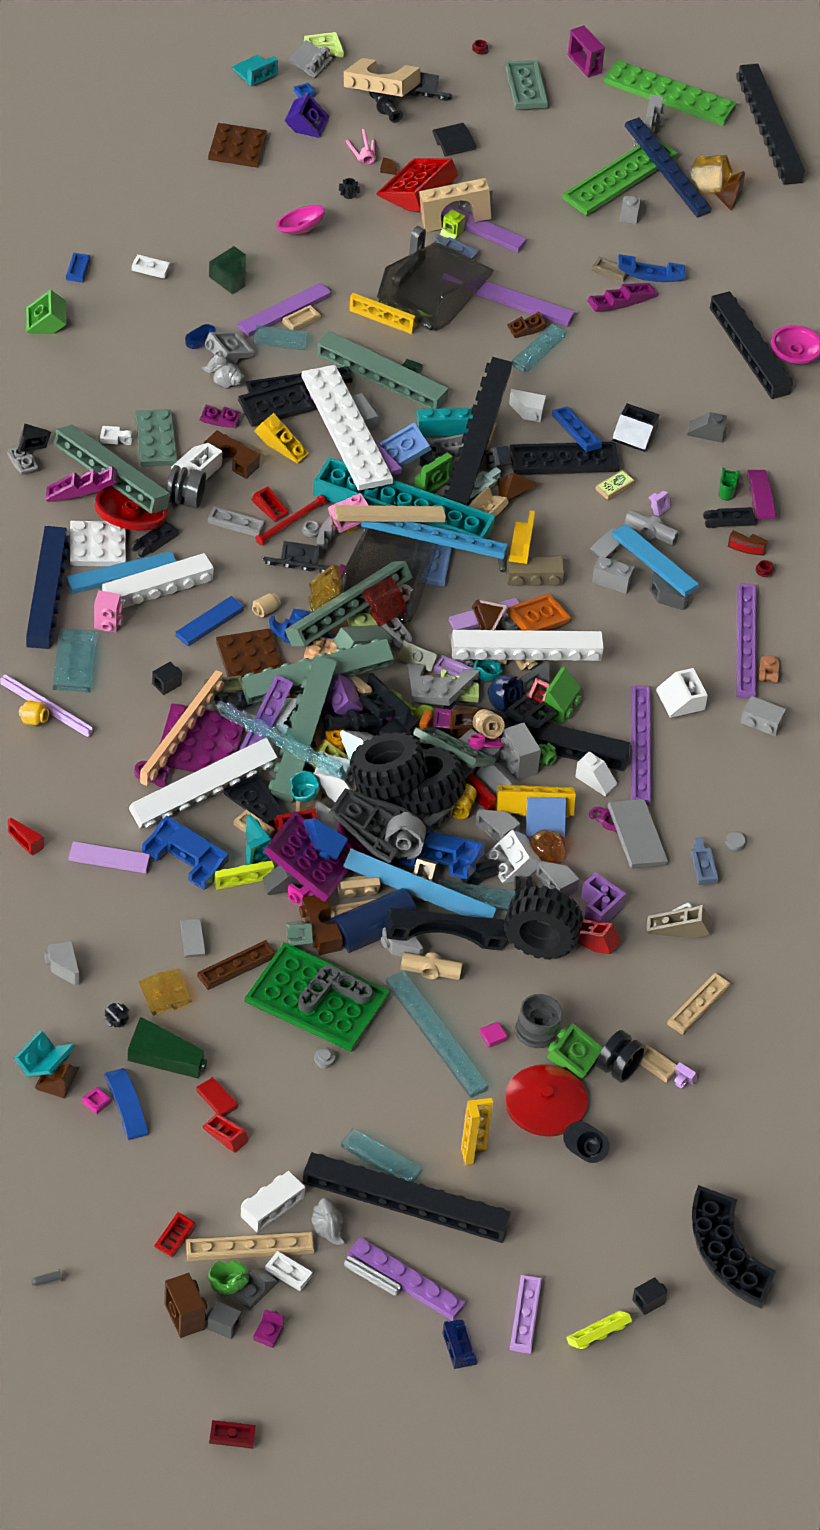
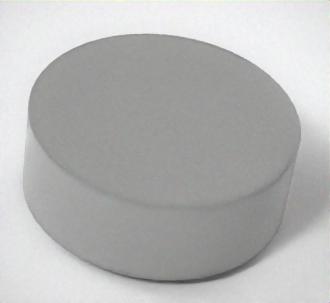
[725,832,745,851]

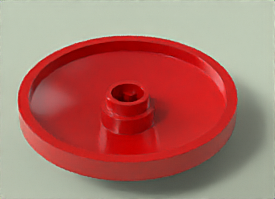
[94,486,168,531]
[505,1065,587,1136]

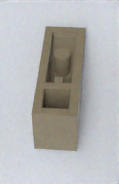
[646,905,711,938]

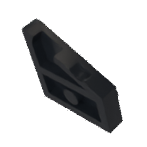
[212,690,253,716]

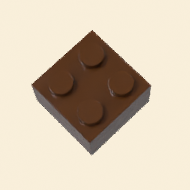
[164,1273,207,1338]

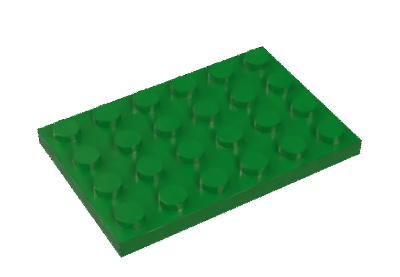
[245,942,390,1052]

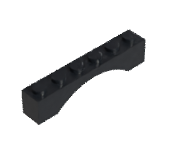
[385,908,507,950]

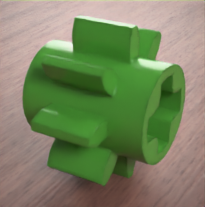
[538,743,557,767]

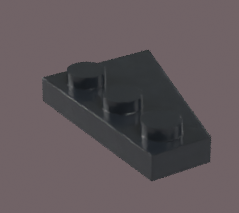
[223,774,285,825]

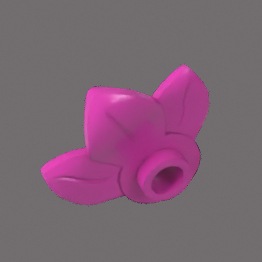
[468,733,504,750]

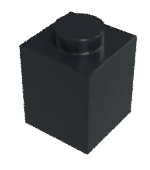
[152,661,182,695]
[632,1277,668,1315]

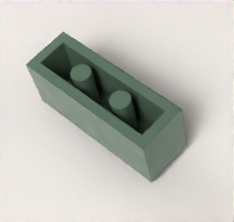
[333,625,393,649]

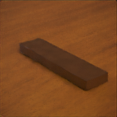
[197,940,276,990]

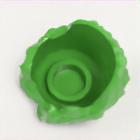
[208,1260,249,1295]

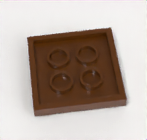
[208,123,267,168]
[216,628,283,677]

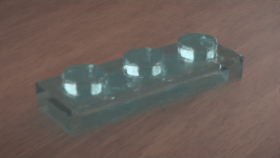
[254,325,308,351]

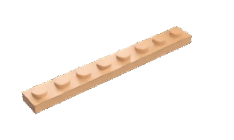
[140,670,224,786]

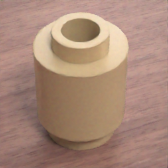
[252,593,281,617]

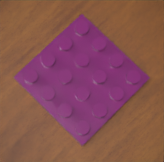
[160,704,246,772]
[263,811,349,902]

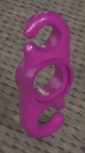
[589,807,617,833]

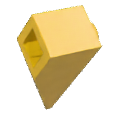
[254,413,309,463]

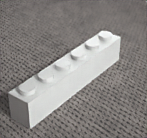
[102,553,214,608]

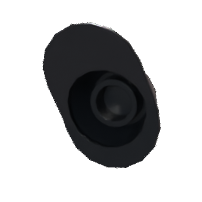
[563,1121,610,1163]

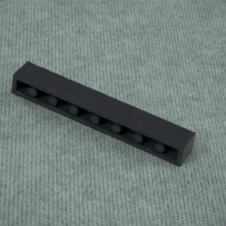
[710,291,793,399]

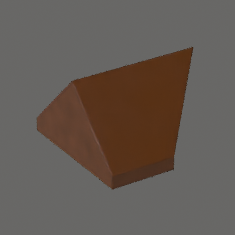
[713,171,745,210]
[498,473,537,499]
[472,599,508,630]
[449,705,483,739]
[35,1063,80,1099]

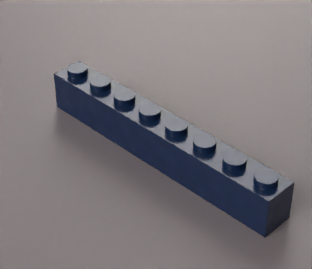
[26,526,70,649]

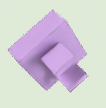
[649,491,671,516]
[674,1062,698,1089]

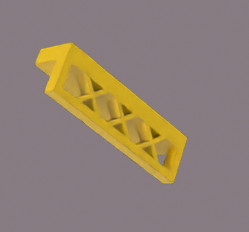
[349,293,420,334]
[509,510,535,564]
[461,1098,493,1165]

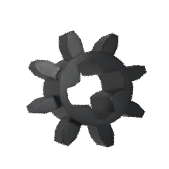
[339,178,360,199]
[104,1003,129,1028]

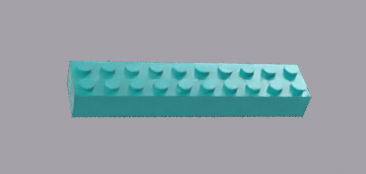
[313,457,495,554]

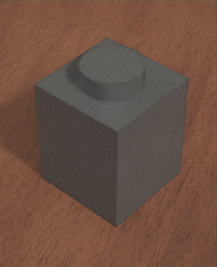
[206,1301,241,1339]

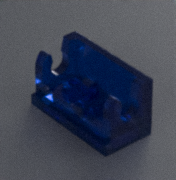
[442,1320,477,1369]

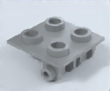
[288,40,333,78]

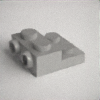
[645,95,665,135]
[205,331,255,364]

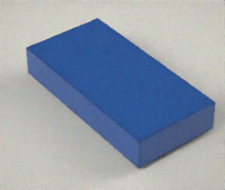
[66,253,90,283]

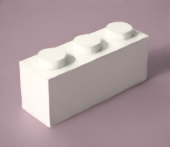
[240,1171,305,1233]

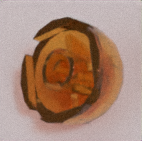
[529,829,566,864]

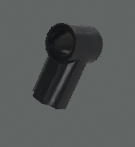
[461,859,499,889]

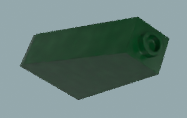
[128,1017,207,1079]

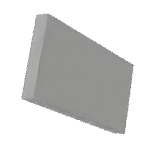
[608,799,668,868]

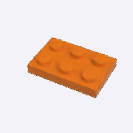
[506,593,571,631]

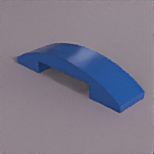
[618,254,685,282]
[104,1068,148,1140]

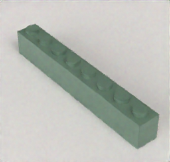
[317,331,448,409]
[54,424,170,514]
[285,561,413,646]
[241,638,394,705]
[268,654,337,803]

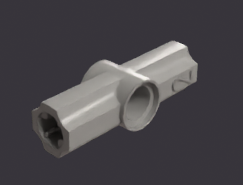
[624,510,680,546]

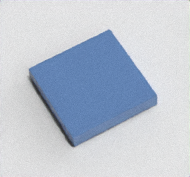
[526,797,566,837]

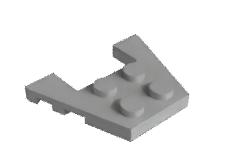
[408,663,480,706]

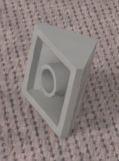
[474,761,522,797]

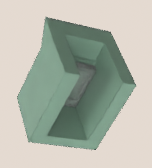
[286,921,313,945]

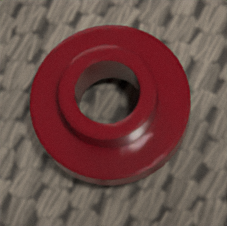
[472,39,488,54]
[755,560,774,577]

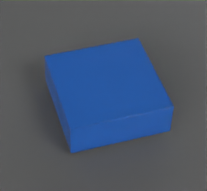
[294,82,316,98]

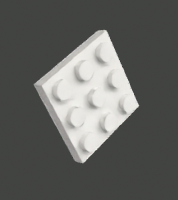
[70,521,126,566]

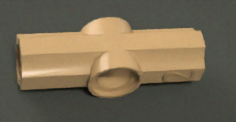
[400,952,462,980]

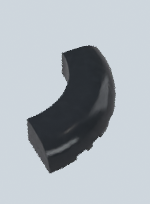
[692,1185,776,1309]

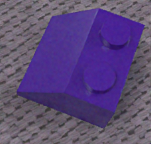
[285,93,329,138]

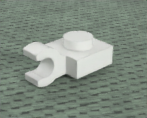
[100,426,132,445]

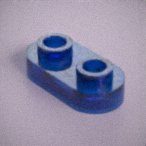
[185,324,216,349]

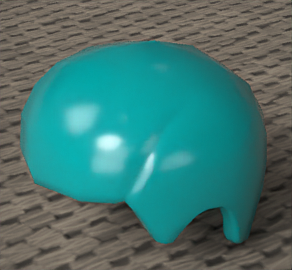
[473,659,503,682]
[290,771,319,802]

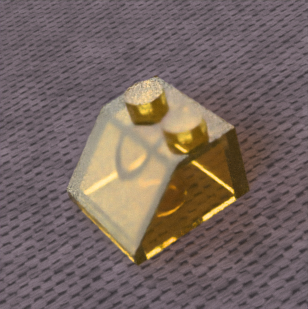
[691,155,733,193]

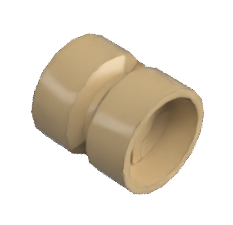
[472,709,505,739]

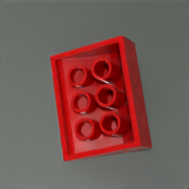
[376,158,458,212]

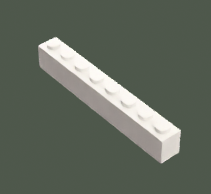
[451,630,604,661]
[129,737,278,828]

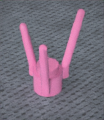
[346,129,376,165]

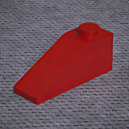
[577,919,621,954]

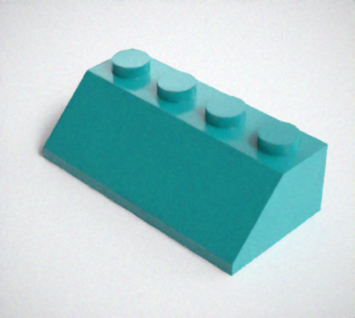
[415,408,473,437]

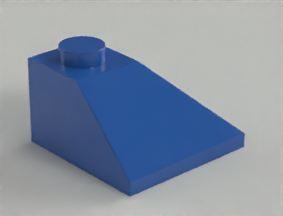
[303,818,348,861]

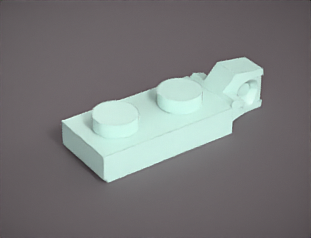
[469,467,501,503]

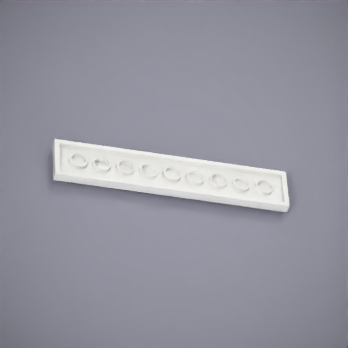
[302,365,393,491]

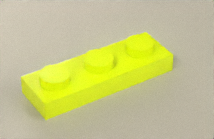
[214,861,274,890]
[566,1310,632,1349]

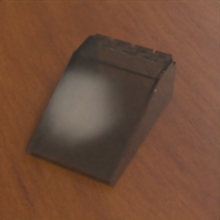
[377,241,494,331]
[340,527,439,624]

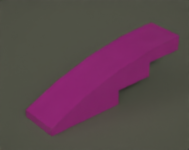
[588,283,658,312]
[46,466,117,502]
[747,470,776,519]

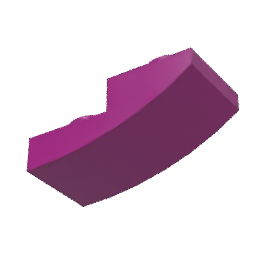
[199,404,240,427]

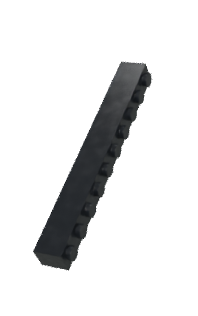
[736,63,805,185]
[443,356,513,506]
[443,701,630,771]
[302,1152,511,1243]

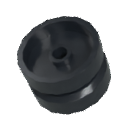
[596,1030,646,1083]

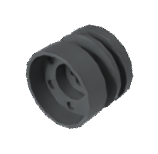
[166,465,206,508]
[515,994,563,1048]

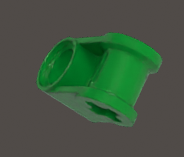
[719,467,740,501]

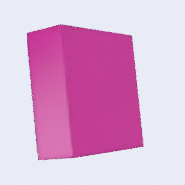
[479,1022,507,1047]
[82,1087,111,1115]

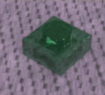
[402,359,423,374]

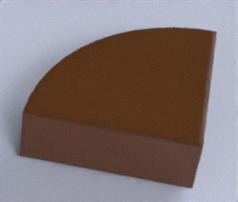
[380,157,397,175]

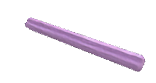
[0,674,94,737]

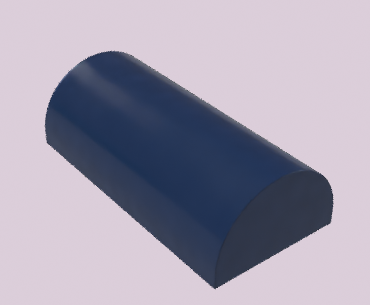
[330,888,417,953]

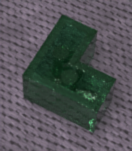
[209,246,246,294]

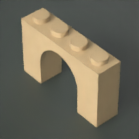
[344,58,421,97]
[419,178,491,232]

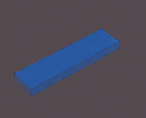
[552,406,602,452]
[176,596,244,646]

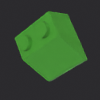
[26,289,66,334]
[544,667,582,724]

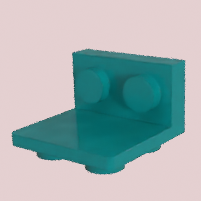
[232,55,278,86]
[246,814,272,865]
[14,1031,75,1077]

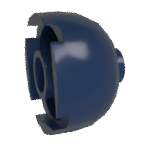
[488,675,523,712]

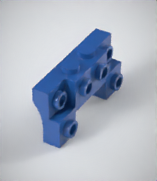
[142,815,229,890]
[397,830,485,879]

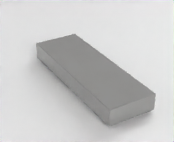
[207,506,265,537]

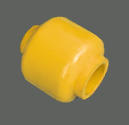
[19,700,49,727]

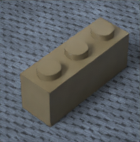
[506,557,564,586]

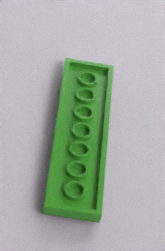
[604,60,736,126]
[562,138,677,216]

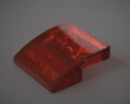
[362,576,408,627]

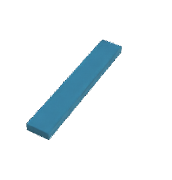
[612,524,699,597]
[66,551,176,594]

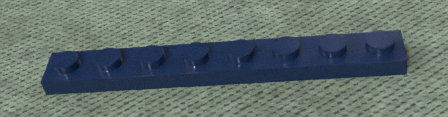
[625,117,712,217]

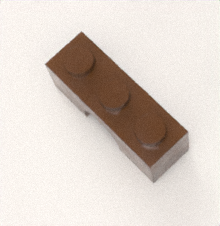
[204,430,260,479]
[299,895,343,955]

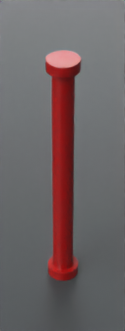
[255,495,327,545]

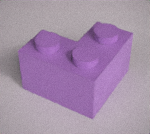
[321,673,363,716]
[581,872,626,923]

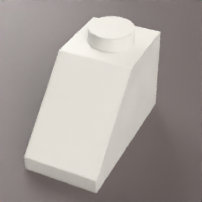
[509,389,546,422]
[575,752,617,797]

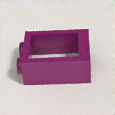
[567,25,605,78]

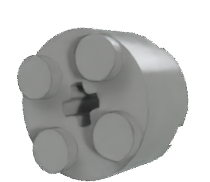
[384,812,426,859]

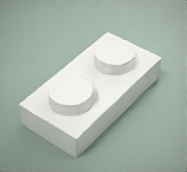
[132,254,170,278]
[265,1251,313,1291]

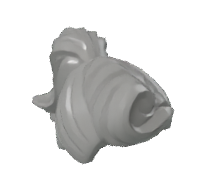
[202,355,245,389]
[312,1198,345,1245]

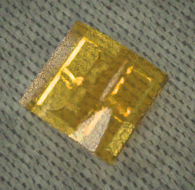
[308,564,341,612]
[138,969,192,1016]

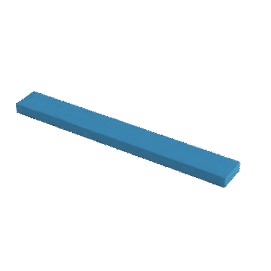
[361,522,508,559]
[343,849,497,918]

